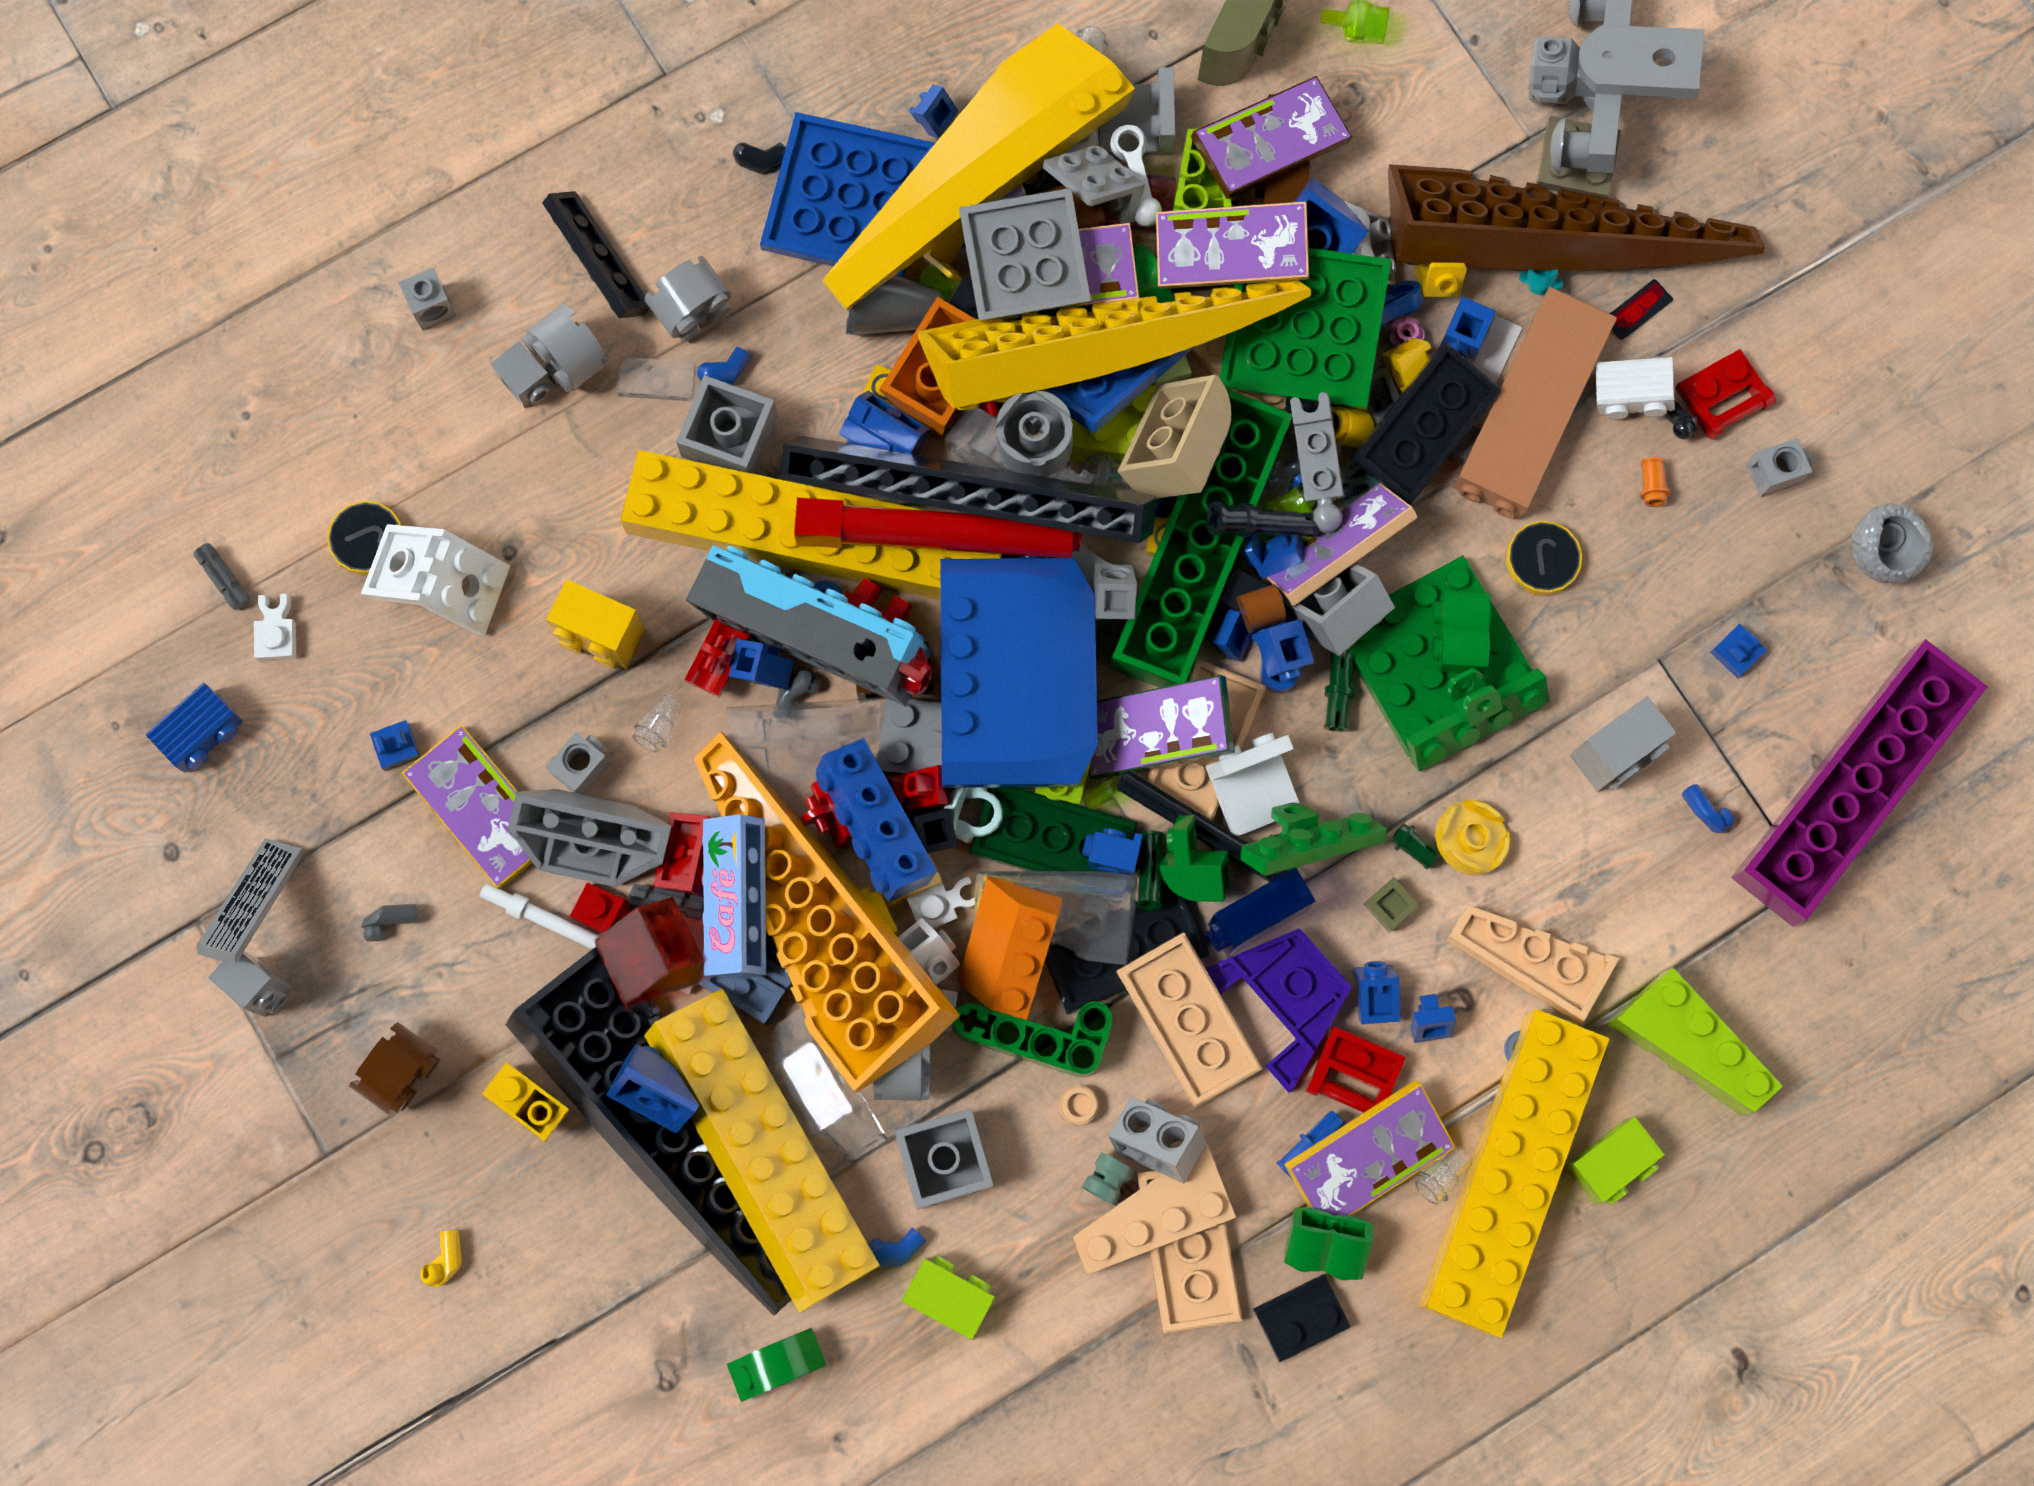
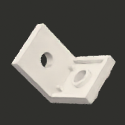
[361,524,510,635]

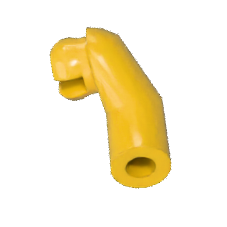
[420,1230,462,1287]

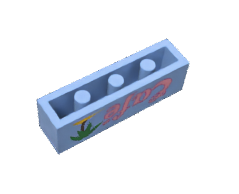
[702,814,766,979]

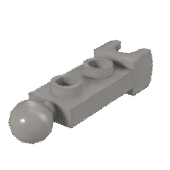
[1290,392,1344,533]

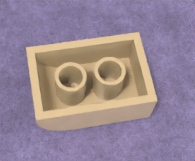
[1117,374,1231,499]

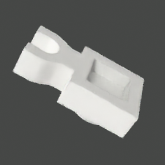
[254,593,296,662]
[907,876,980,930]

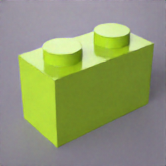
[1565,1116,1665,1205]
[901,1255,995,1340]

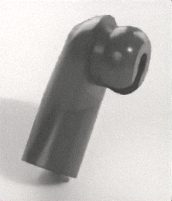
[773,670,820,720]
[361,904,417,942]

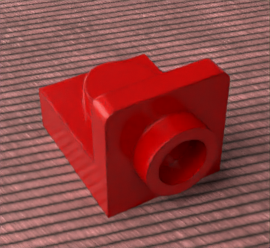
[569,882,631,938]

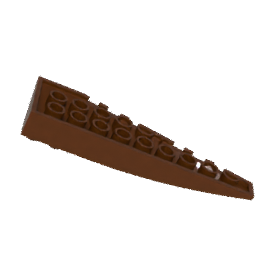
[1388,164,1765,270]

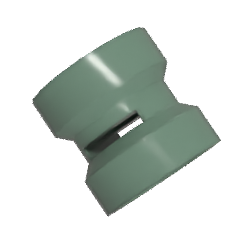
[1082,1152,1135,1206]

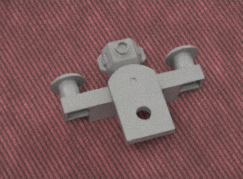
[1529,0,1705,174]

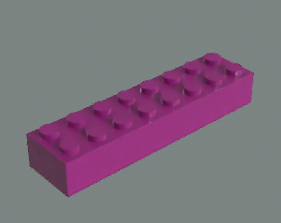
[1731,639,1988,927]

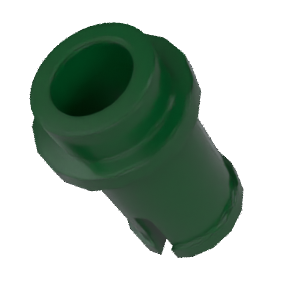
[1390,823,1440,869]

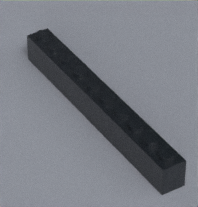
[781,436,1157,543]

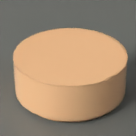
[1059,1085,1099,1126]

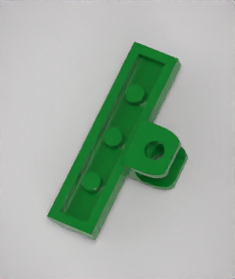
[1406,667,1550,772]
[1240,802,1387,876]

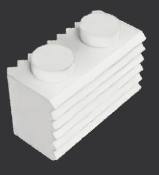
[1596,357,1675,419]

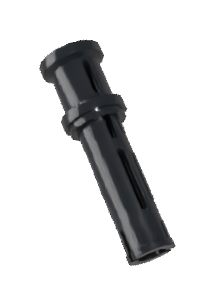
[1206,501,1320,537]

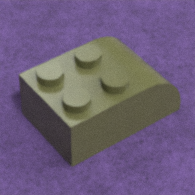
[1197,0,1286,86]

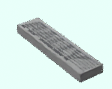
[197,838,302,965]

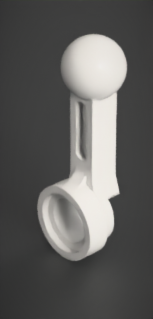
[1110,125,1162,227]

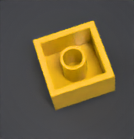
[546,579,646,669]

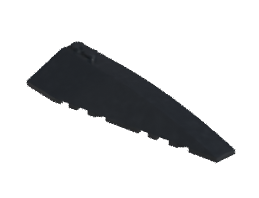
[505,941,792,1316]

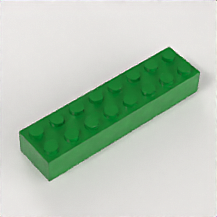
[1110,389,1292,688]

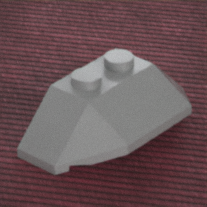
[508,789,671,887]

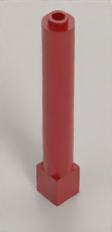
[794,497,1081,559]

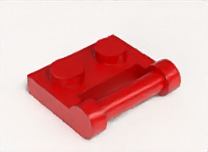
[1675,349,1776,440]
[1305,1026,1406,1113]

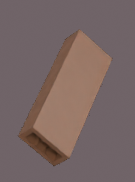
[1453,287,1617,519]

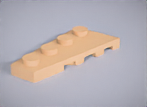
[1446,905,1620,1025]

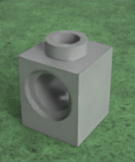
[399,268,456,331]
[491,341,554,408]
[1746,438,1812,497]
[1093,564,1137,619]
[546,732,611,795]

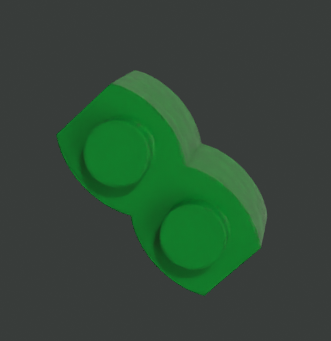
[1431,591,1490,674]
[1284,1207,1373,1280]

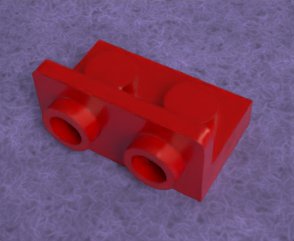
[653,812,712,898]

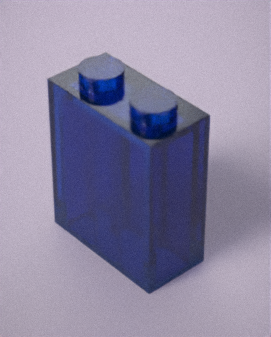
[1206,868,1316,957]

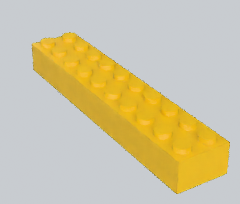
[620,450,1004,600]

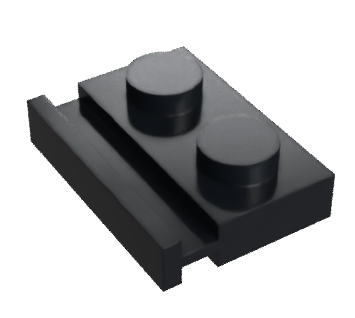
[1252,1274,1351,1362]

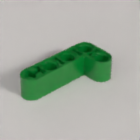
[953,1001,1113,1078]

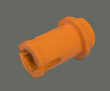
[1640,457,1671,507]

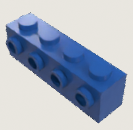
[816,738,937,903]

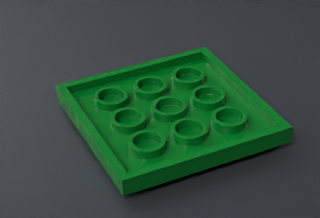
[1219,248,1392,410]
[1346,555,1533,757]

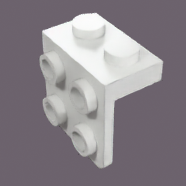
[1205,732,1300,836]

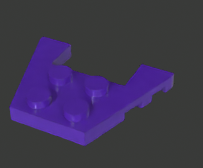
[1205,928,1352,1093]

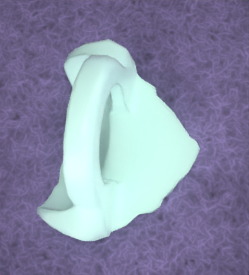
[944,788,1003,843]

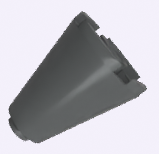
[846,274,947,335]

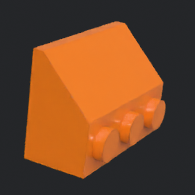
[880,297,976,439]
[957,876,1063,1020]

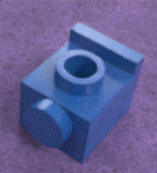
[1440,296,1496,360]
[1251,619,1314,682]
[729,639,794,690]
[1082,828,1143,878]

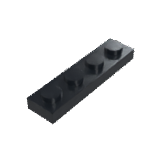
[542,191,650,319]

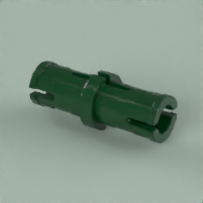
[1324,653,1355,732]
[1136,830,1166,911]

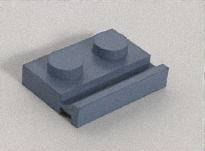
[698,958,791,1025]

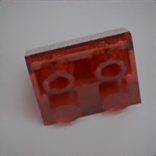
[594,897,705,1008]

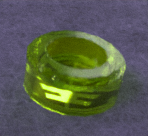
[1081,776,1118,809]

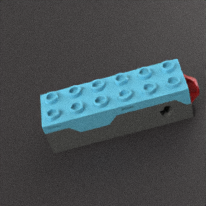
[686,545,932,707]

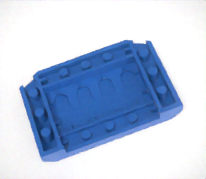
[940,558,1098,788]

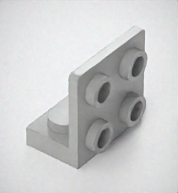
[1099,67,1175,155]
[1043,145,1145,224]

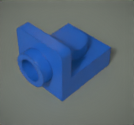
[1242,532,1304,579]
[1354,961,1400,1024]

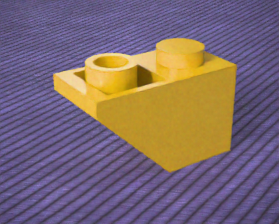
[482,1062,570,1142]

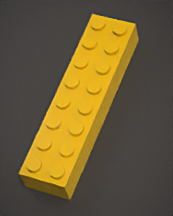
[644,988,880,1314]
[1418,1008,1610,1338]

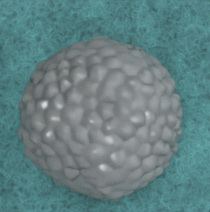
[1851,503,1934,585]

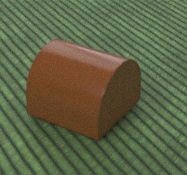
[1236,584,1286,634]

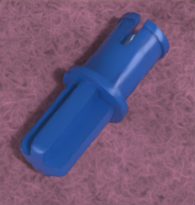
[1276,1111,1346,1180]

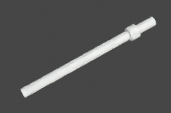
[480,883,696,995]

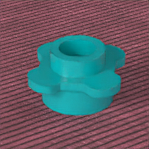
[1519,269,1563,295]

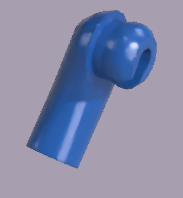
[697,347,751,385]
[1682,784,1735,833]
[868,1227,927,1267]

